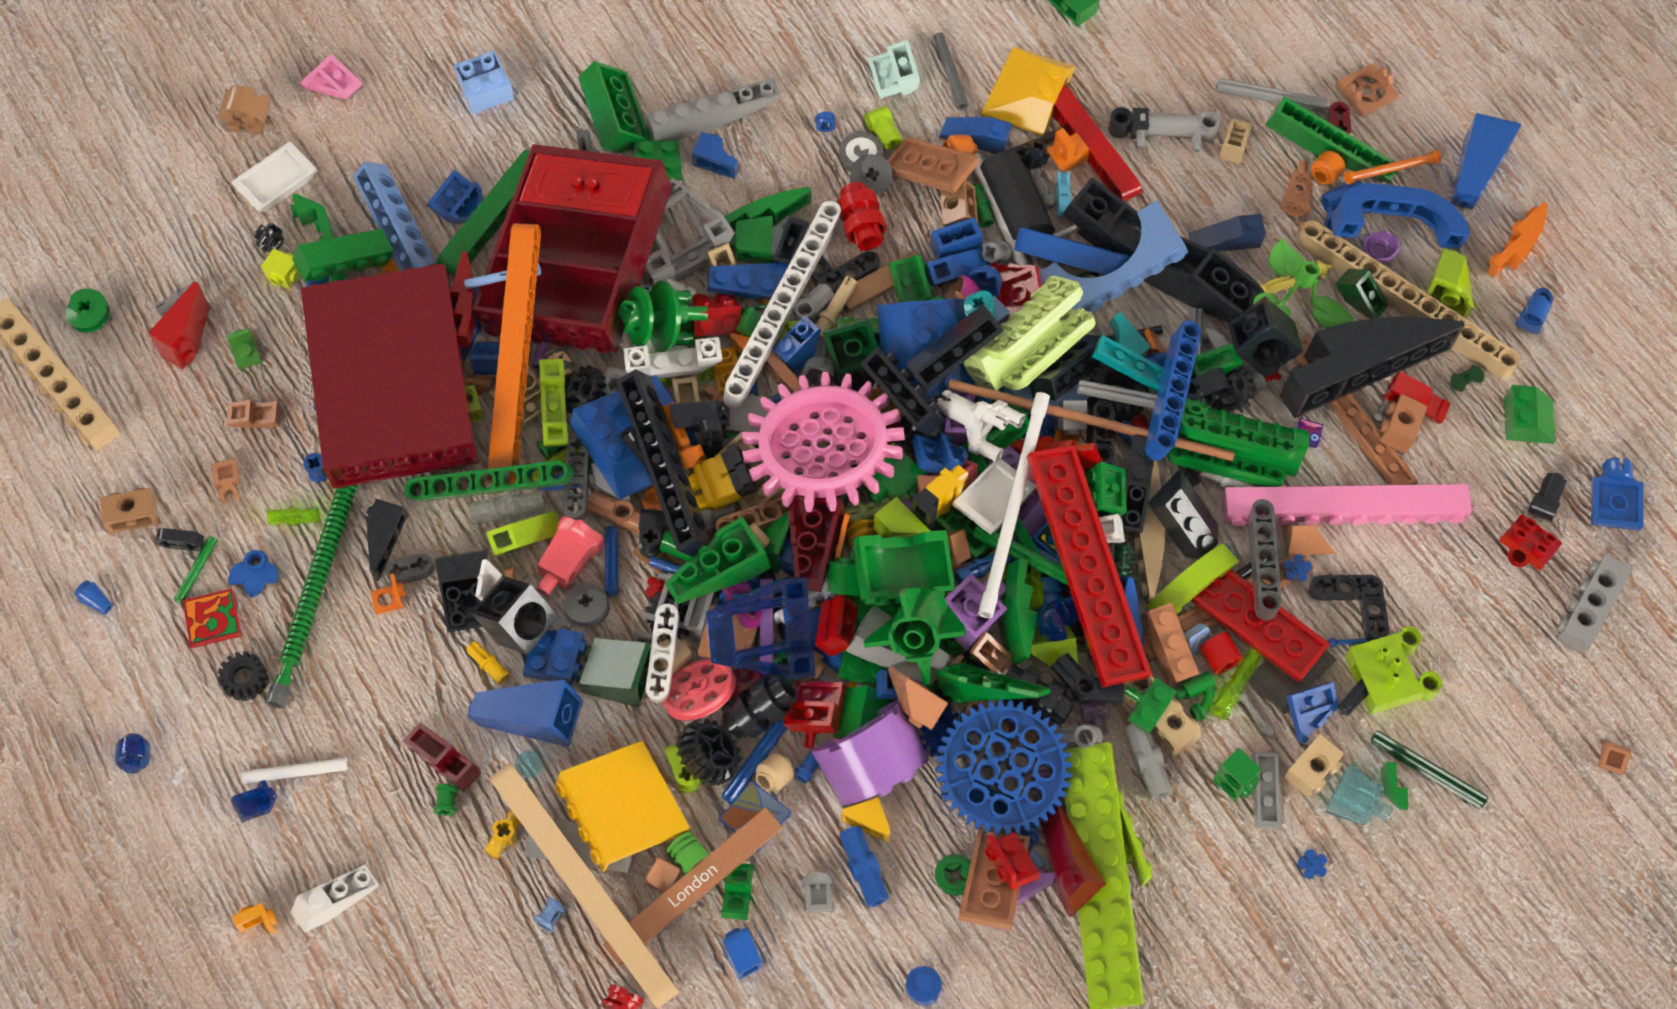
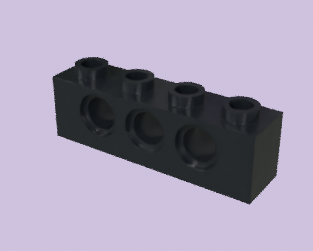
[1029,334,1101,401]

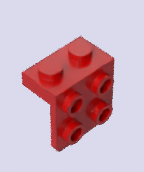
[688,293,741,336]

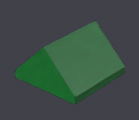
[833,685,892,739]

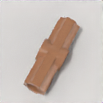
[587,490,640,534]

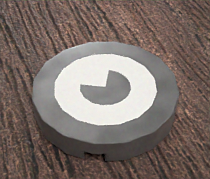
[839,132,884,172]

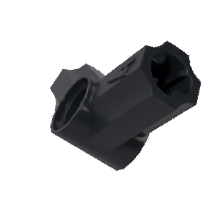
[1050,652,1124,704]

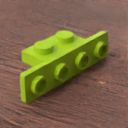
[1118,789,1152,886]

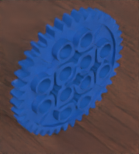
[935,700,1072,836]

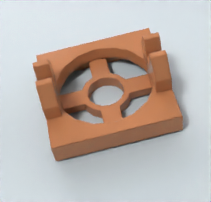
[1336,63,1399,117]

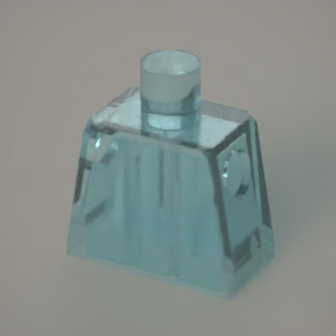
[1325,763,1393,825]

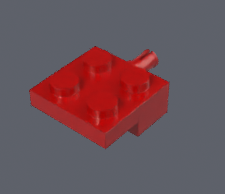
[783,681,847,749]

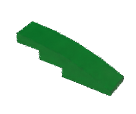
[724,187,811,232]
[1148,343,1242,395]
[1004,558,1038,665]

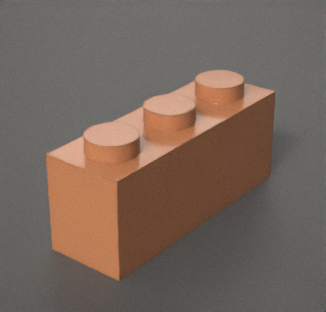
[1141,603,1199,685]

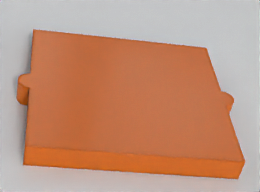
[835,512,850,560]

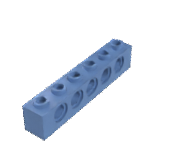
[353,161,436,271]

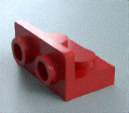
[984,832,1040,890]

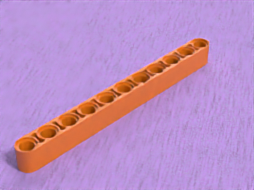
[487,223,541,485]

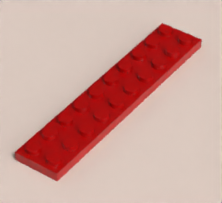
[1027,445,1152,687]

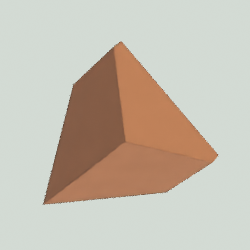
[1282,525,1336,555]

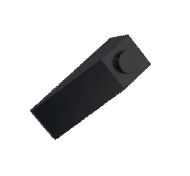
[669,400,730,433]
[366,499,407,581]

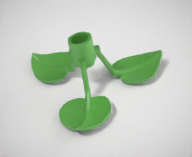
[1252,238,1354,328]

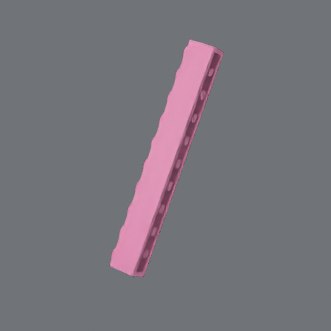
[1222,484,1472,526]

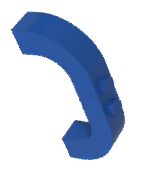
[1331,183,1470,249]

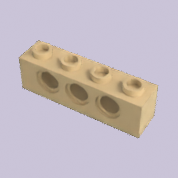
[1123,675,1202,758]

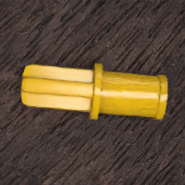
[466,641,510,685]

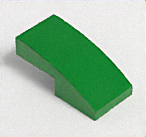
[722,864,754,920]

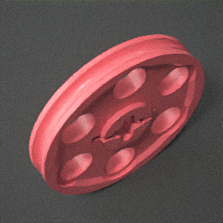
[662,658,736,721]

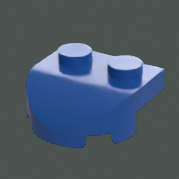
[426,170,483,224]
[911,433,968,474]

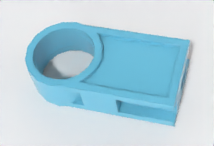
[1056,171,1071,217]

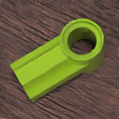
[864,105,902,151]

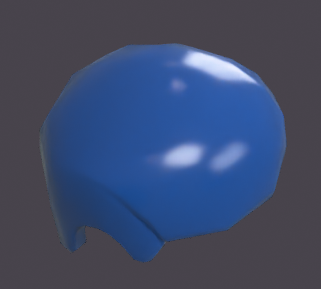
[967,265,1002,298]

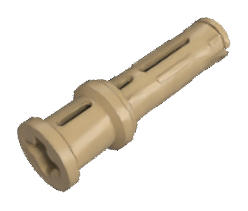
[815,276,858,339]

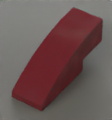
[403,722,481,793]

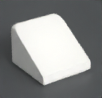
[1099,514,1125,543]

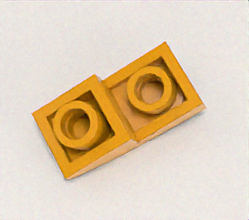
[714,347,739,395]

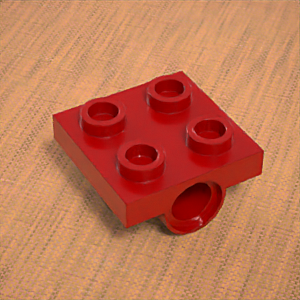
[1499,514,1562,571]

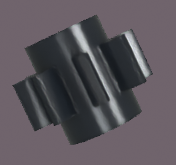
[1020,141,1050,169]
[254,223,285,252]

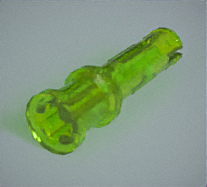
[1209,650,1262,720]

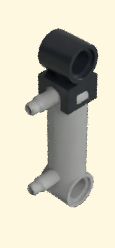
[1108,107,1221,152]

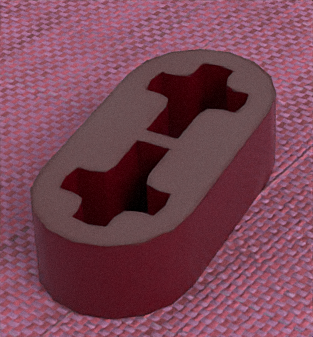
[1327,102,1351,135]

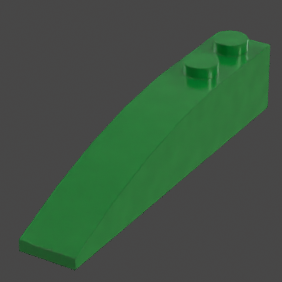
[1265,96,1397,183]

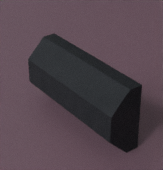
[980,150,1055,240]

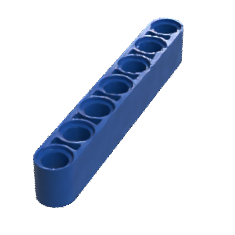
[1145,320,1201,461]

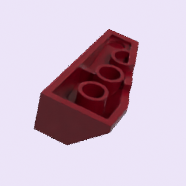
[788,494,846,592]
[1040,806,1106,917]

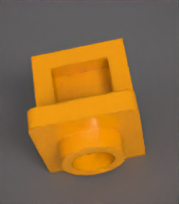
[232,903,278,934]

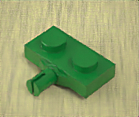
[1124,677,1177,734]

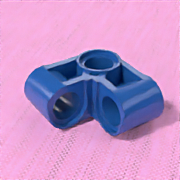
[1515,288,1553,335]

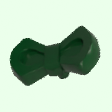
[1450,365,1484,392]

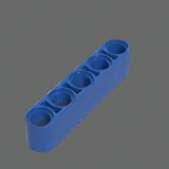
[1014,227,1130,275]

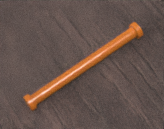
[1344,150,1442,185]

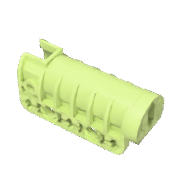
[963,276,1096,391]

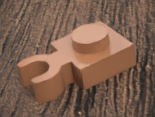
[211,459,241,503]

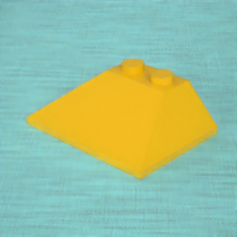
[981,46,1075,136]

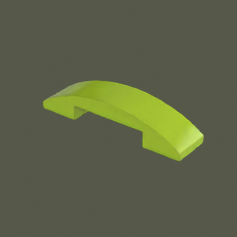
[539,359,568,446]
[1146,543,1239,614]

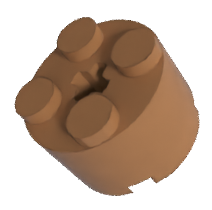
[219,85,271,135]

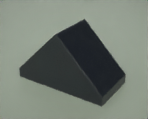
[771,216,809,264]

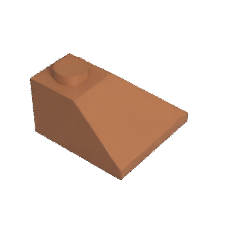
[888,665,948,729]

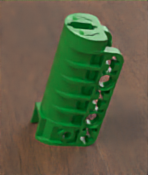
[1167,398,1310,487]

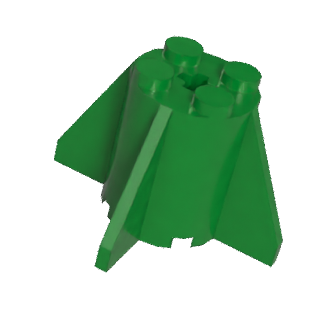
[863,588,966,685]

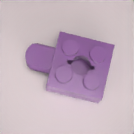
[945,574,1008,651]

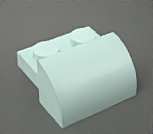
[868,40,920,99]

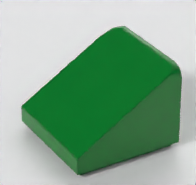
[736,306,761,337]

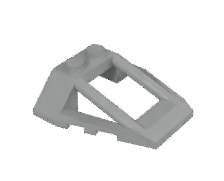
[646,178,734,280]

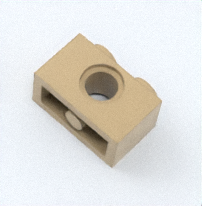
[1284,734,1344,797]

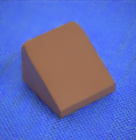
[1598,740,1632,775]

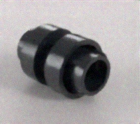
[1006,665,1076,727]
[722,674,797,739]

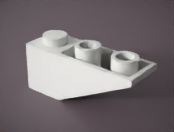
[291,865,379,933]

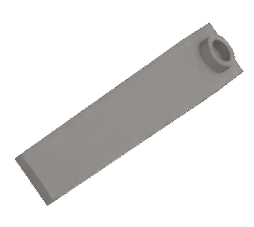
[846,605,950,686]

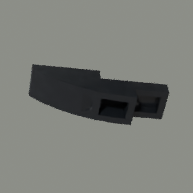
[1120,436,1154,533]

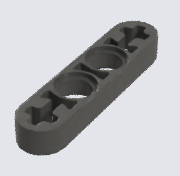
[563,435,590,521]

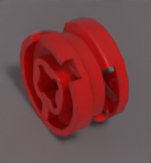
[601,984,644,1009]

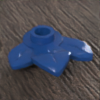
[228,550,278,598]

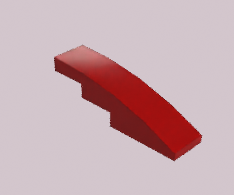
[451,251,476,348]
[1011,436,1102,469]

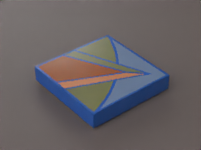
[719,780,792,853]

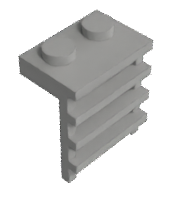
[644,572,719,642]

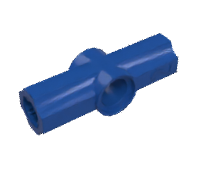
[839,826,889,908]

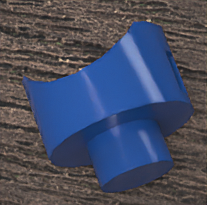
[905,966,942,1006]

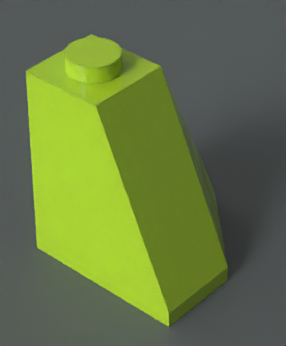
[1426,248,1474,319]

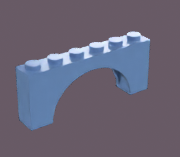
[1039,200,1189,312]

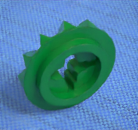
[934,854,971,897]

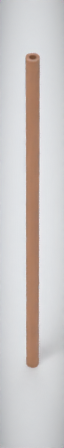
[948,379,1235,461]

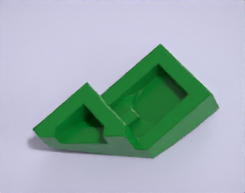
[1380,762,1408,810]

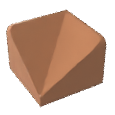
[645,857,682,894]

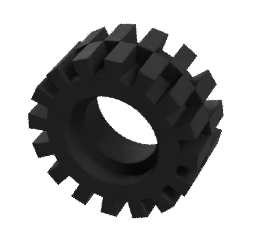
[218,651,268,701]

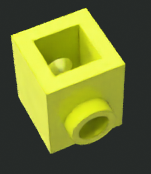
[261,249,301,289]

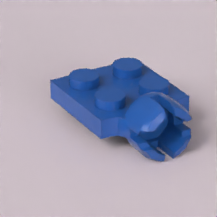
[1591,458,1643,531]

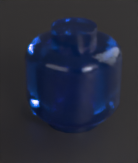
[115,733,150,774]

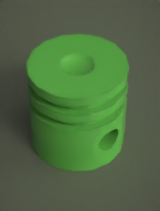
[667,831,709,874]

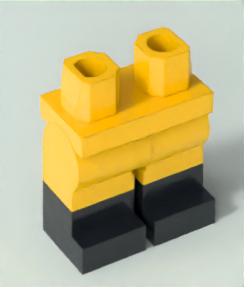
[688,442,759,511]
[911,465,968,531]

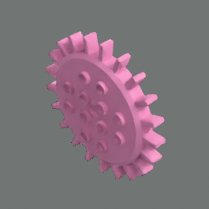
[742,372,905,512]

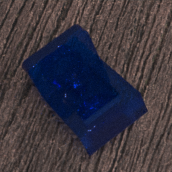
[231,780,276,823]

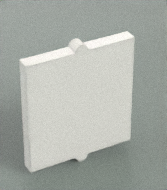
[476,559,502,601]

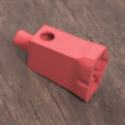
[536,516,605,597]

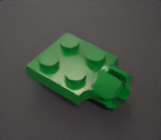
[633,140,682,181]

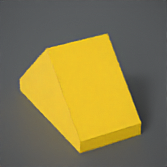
[841,797,891,843]

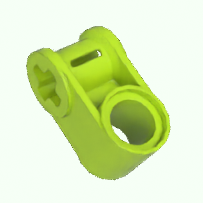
[665,744,700,793]

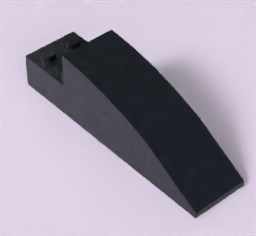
[1279,316,1465,418]

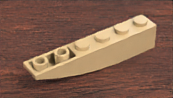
[1125,460,1165,606]

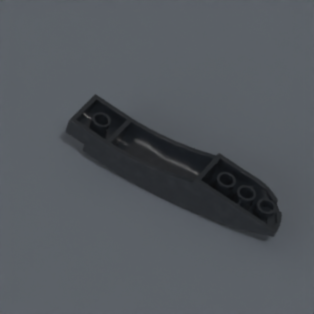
[1063,177,1264,323]

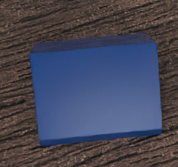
[470,342,500,375]

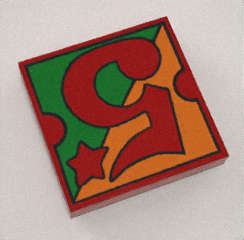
[182,589,242,648]

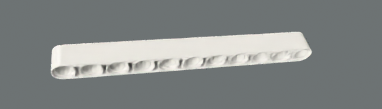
[723,201,841,408]

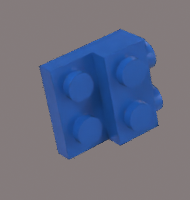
[523,628,587,686]

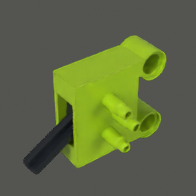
[1337,626,1443,716]

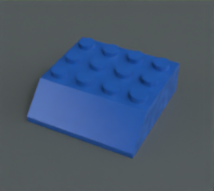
[569,375,697,500]

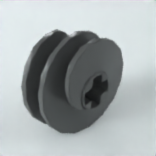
[850,154,893,195]
[564,583,610,627]

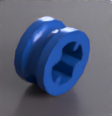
[815,111,836,132]

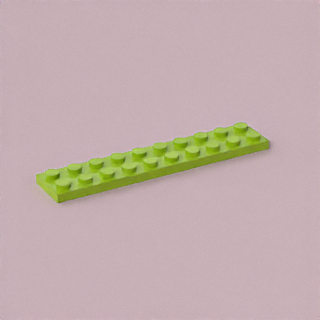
[1062,742,1145,1009]

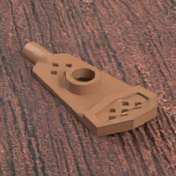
[1280,160,1311,217]

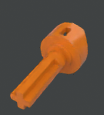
[662,402,706,470]

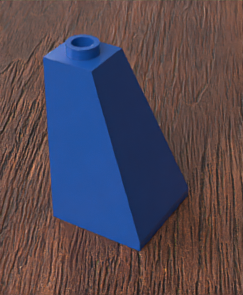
[1451,113,1521,209]
[468,680,583,747]

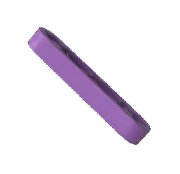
[760,578,773,676]

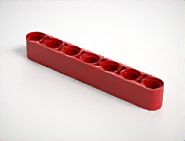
[1052,83,1142,202]

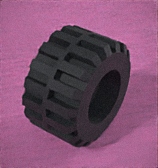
[1088,362,1149,423]

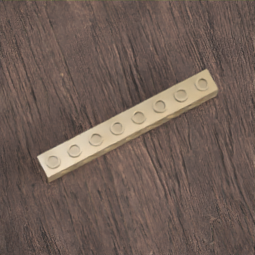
[0,297,120,451]

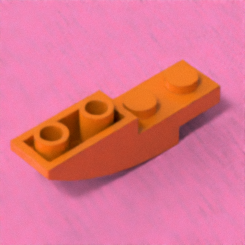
[1486,202,1548,278]

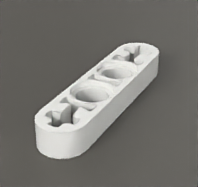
[646,603,679,703]

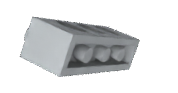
[1556,554,1633,654]

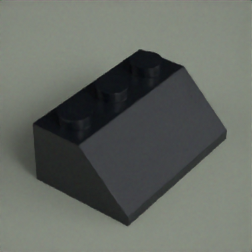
[1148,470,1219,559]

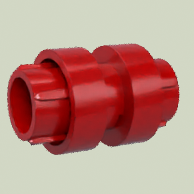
[837,182,887,251]

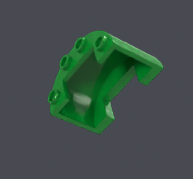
[852,530,955,607]

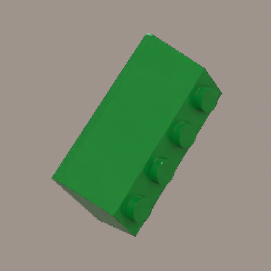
[578,61,651,153]

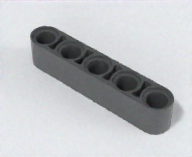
[1248,499,1282,621]

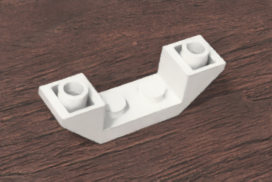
[623,337,722,378]

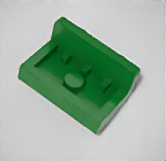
[888,254,933,303]

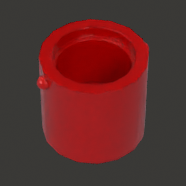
[1199,632,1243,675]

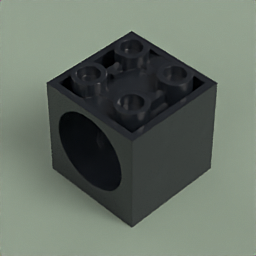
[1228,296,1303,378]
[471,575,559,655]

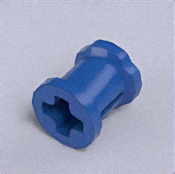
[303,453,328,483]

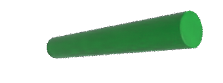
[173,536,218,604]

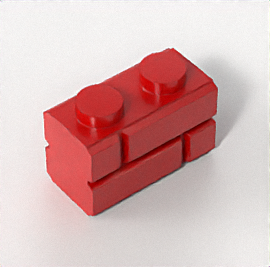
[815,594,858,656]

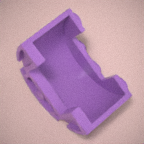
[812,699,929,806]

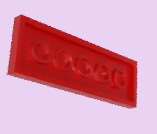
[1190,570,1330,683]

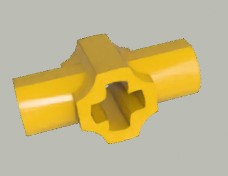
[483,809,522,860]

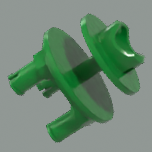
[618,281,708,352]

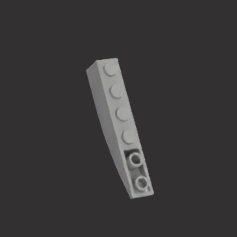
[646,78,781,141]

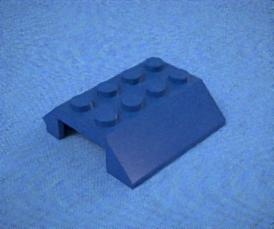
[877,299,975,397]

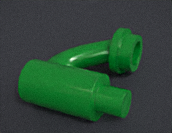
[1175,671,1216,722]

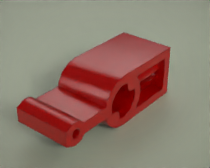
[1383,371,1450,424]

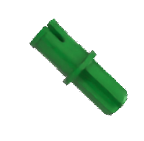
[973,183,994,228]

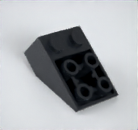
[435,549,489,633]

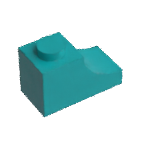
[1109,312,1151,356]

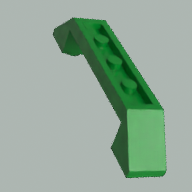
[290,194,347,282]

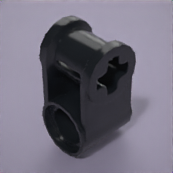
[1186,368,1232,405]
[639,509,665,558]

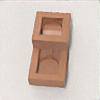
[227,400,281,428]

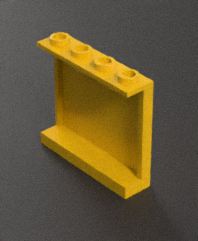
[555,740,690,872]

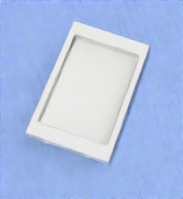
[231,141,318,213]
[952,459,1036,535]

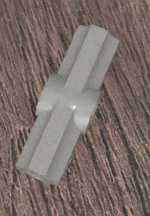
[1124,723,1173,800]

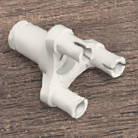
[937,390,1026,463]

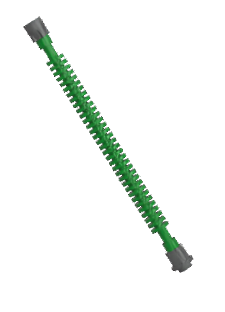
[265,485,358,709]

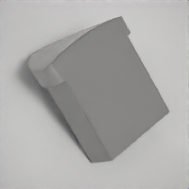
[801,872,834,913]

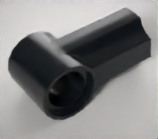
[1527,472,1567,522]

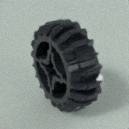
[675,718,742,787]

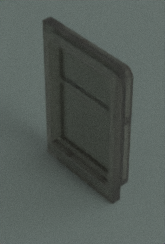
[1247,650,1337,714]

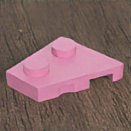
[300,54,362,99]

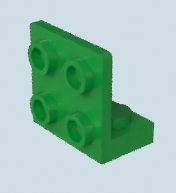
[1084,462,1127,516]

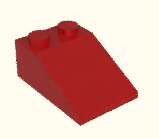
[148,281,210,370]

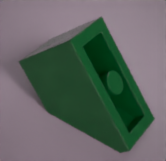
[1335,269,1388,319]

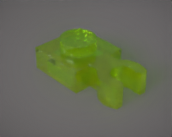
[1025,567,1044,611]

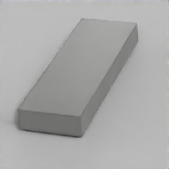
[1252,752,1282,830]

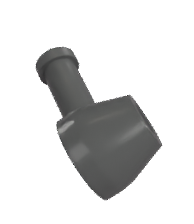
[701,504,736,534]

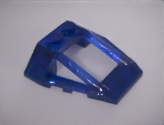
[706,576,816,679]

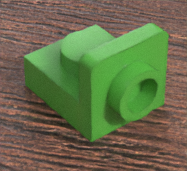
[227,329,262,370]

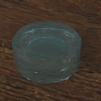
[515,751,542,778]

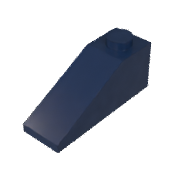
[1189,214,1266,252]

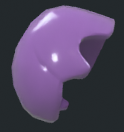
[1362,230,1400,265]

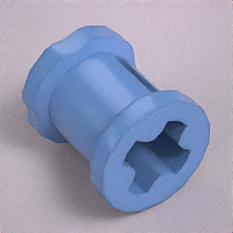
[533,897,567,933]

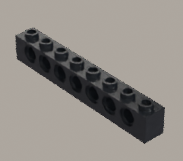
[616,369,711,557]

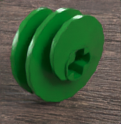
[66,289,110,333]

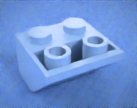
[453,50,514,115]

